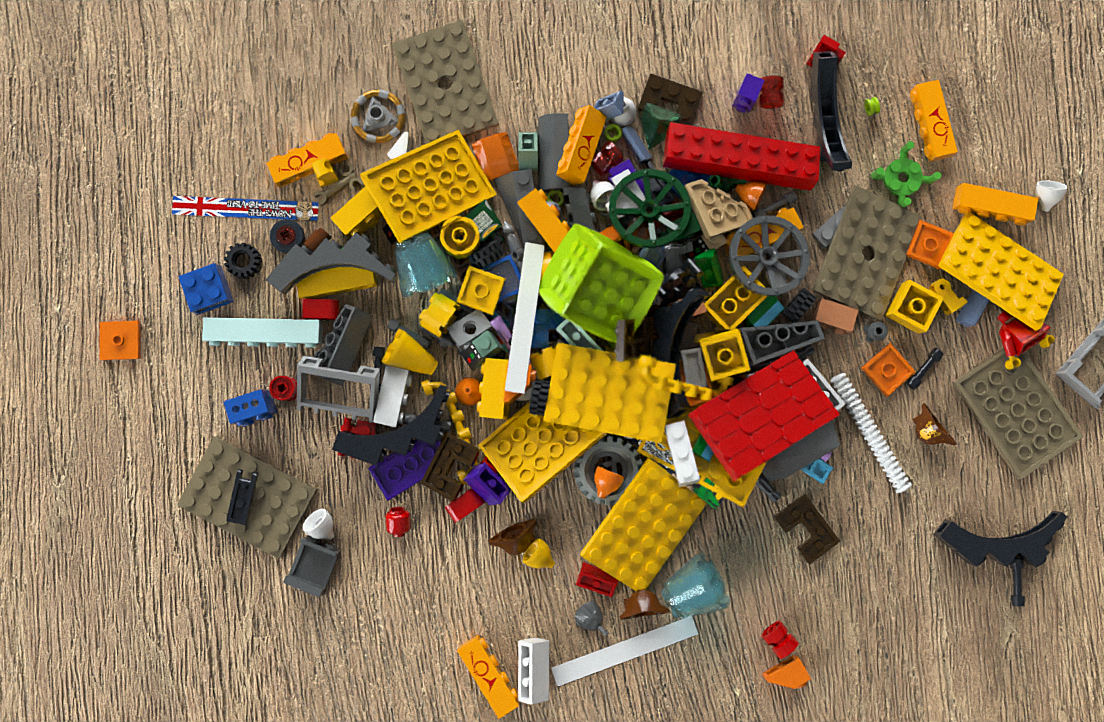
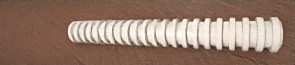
[830,373,912,493]

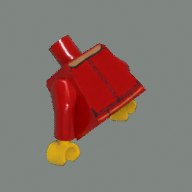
[997,311,1055,370]

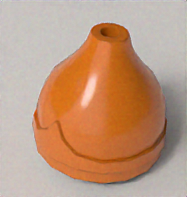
[735,181,767,211]
[455,377,482,406]
[594,466,625,499]

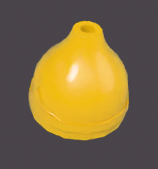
[522,538,555,569]

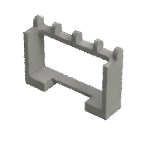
[1055,318,1104,409]
[297,356,380,423]

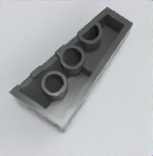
[494,169,543,250]
[563,188,598,232]
[314,304,373,386]
[739,320,825,366]

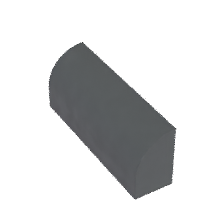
[538,113,568,193]

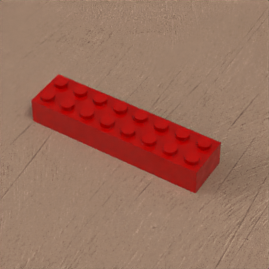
[662,122,820,191]

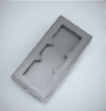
[680,348,707,387]

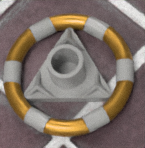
[351,89,405,144]

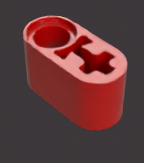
[302,299,339,320]
[444,488,485,523]

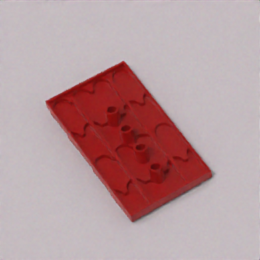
[688,350,840,482]

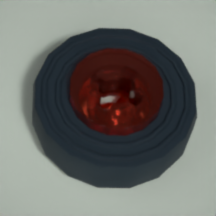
[270,219,305,253]

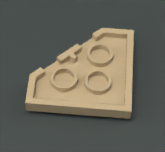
[684,179,753,239]

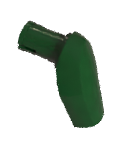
[708,175,746,193]

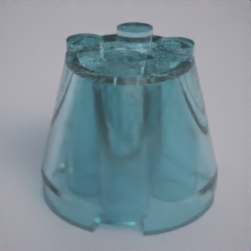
[395,233,457,297]
[661,552,730,619]

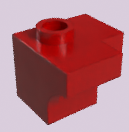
[806,35,846,67]

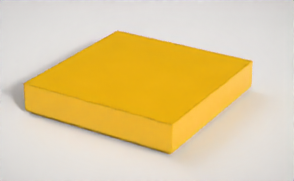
[456,266,506,315]

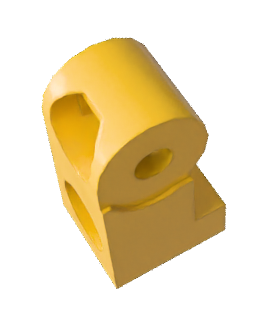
[312,158,339,188]
[929,279,968,316]

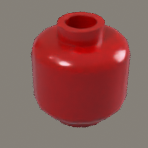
[385,507,411,537]

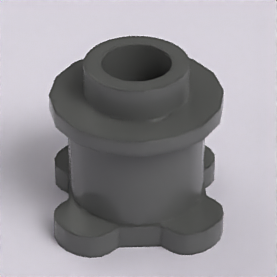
[863,322,888,343]

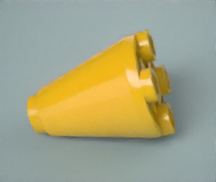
[382,329,438,375]

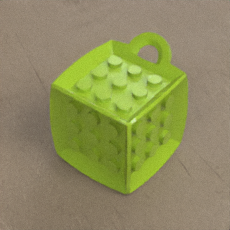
[539,224,664,350]

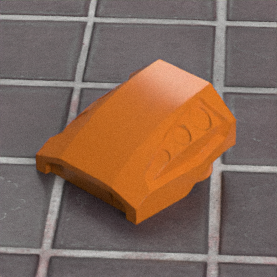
[472,132,519,181]

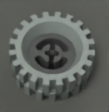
[574,436,642,506]

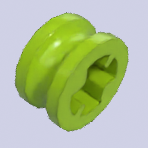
[864,97,880,116]
[604,124,622,143]
[547,191,564,207]

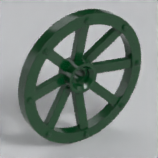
[609,169,691,249]

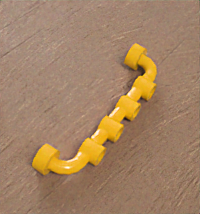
[639,356,734,401]
[421,379,478,485]

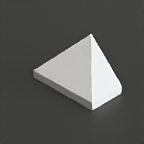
[387,132,411,159]

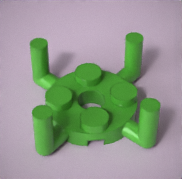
[871,141,942,208]

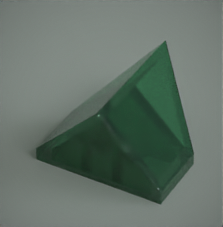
[640,102,682,150]

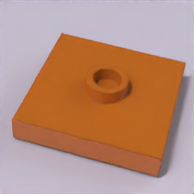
[906,220,954,270]
[99,321,141,361]
[861,343,916,397]

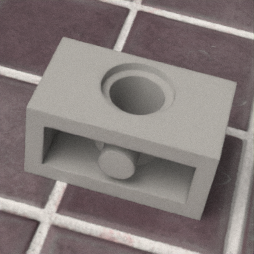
[447,310,493,352]

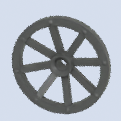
[729,216,810,296]

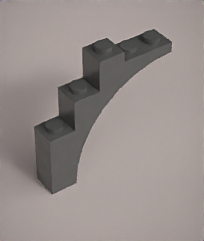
[265,233,398,295]

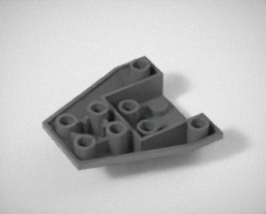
[762,420,840,481]

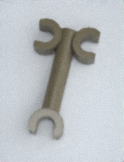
[313,163,365,206]

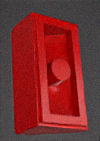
[575,562,618,598]

